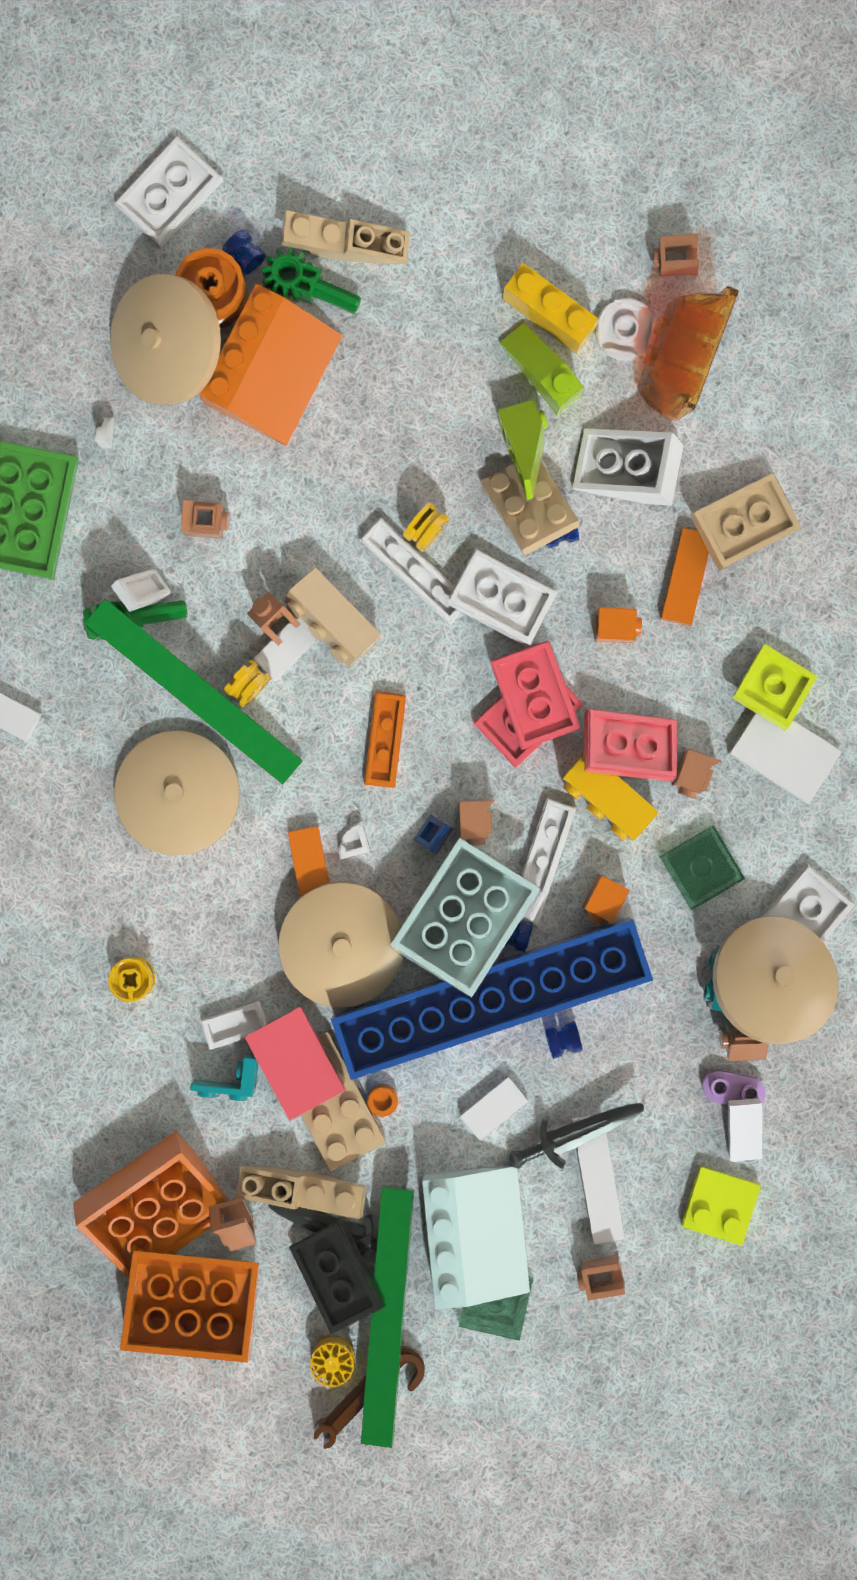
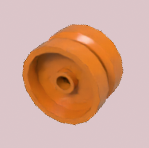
[175,248,248,329]

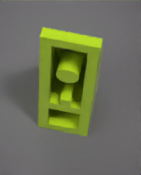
[499,323,584,415]
[497,399,548,500]

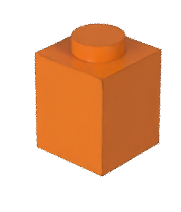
[595,607,642,643]
[582,874,630,925]

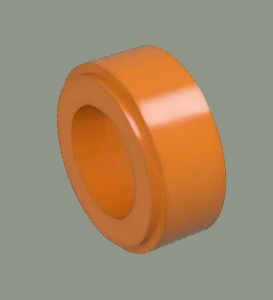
[367,1084,398,1117]

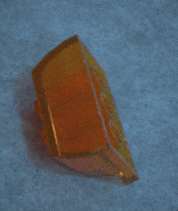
[637,286,739,421]

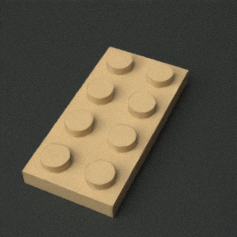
[301,1030,386,1172]

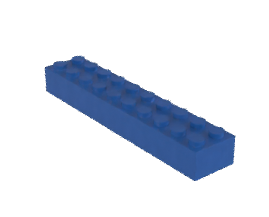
[331,917,653,1080]

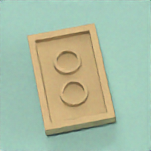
[480,462,580,556]
[690,473,802,571]

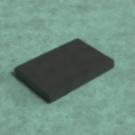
[289,1218,386,1334]

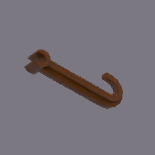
[314,1346,425,1449]

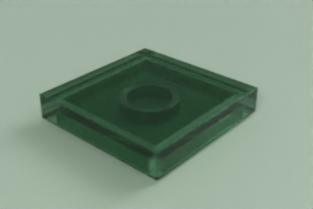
[659,825,745,910]
[458,1276,533,1341]

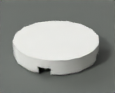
[595,298,657,361]

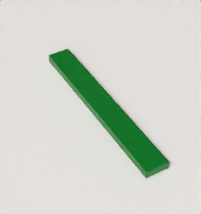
[85,599,302,785]
[360,1186,414,1448]

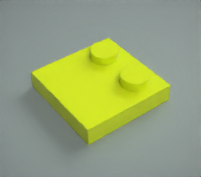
[732,644,818,731]
[681,1165,761,1246]

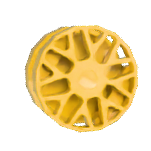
[403,502,450,552]
[223,659,271,708]
[108,956,156,1002]
[310,1336,355,1387]

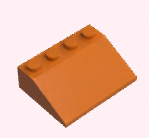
[199,283,342,446]
[73,1131,229,1278]
[120,1251,259,1363]

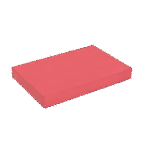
[490,640,581,750]
[473,685,584,768]
[584,709,677,782]
[245,1006,346,1121]

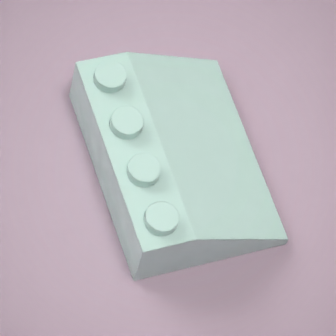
[390,838,540,997]
[422,1165,530,1310]

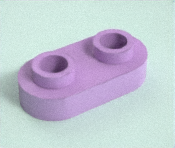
[702,1070,765,1105]

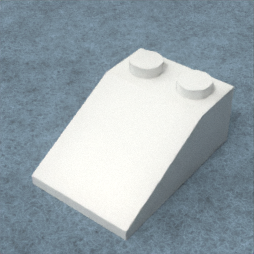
[573,428,683,506]

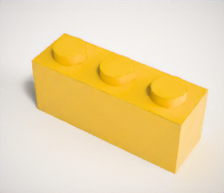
[503,263,599,354]
[561,753,659,841]

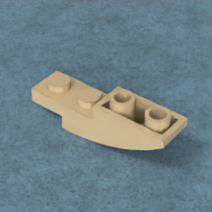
[280,210,410,264]
[236,1165,367,1219]

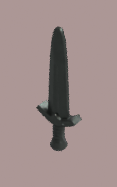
[509,1103,644,1169]
[268,1204,377,1256]

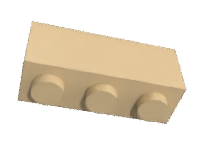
[284,567,381,668]

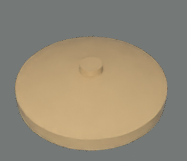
[110,274,221,405]
[114,731,240,855]
[279,882,403,1007]
[713,917,838,1045]

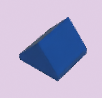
[414,814,453,855]

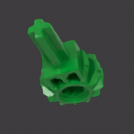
[261,247,361,314]
[82,600,188,641]

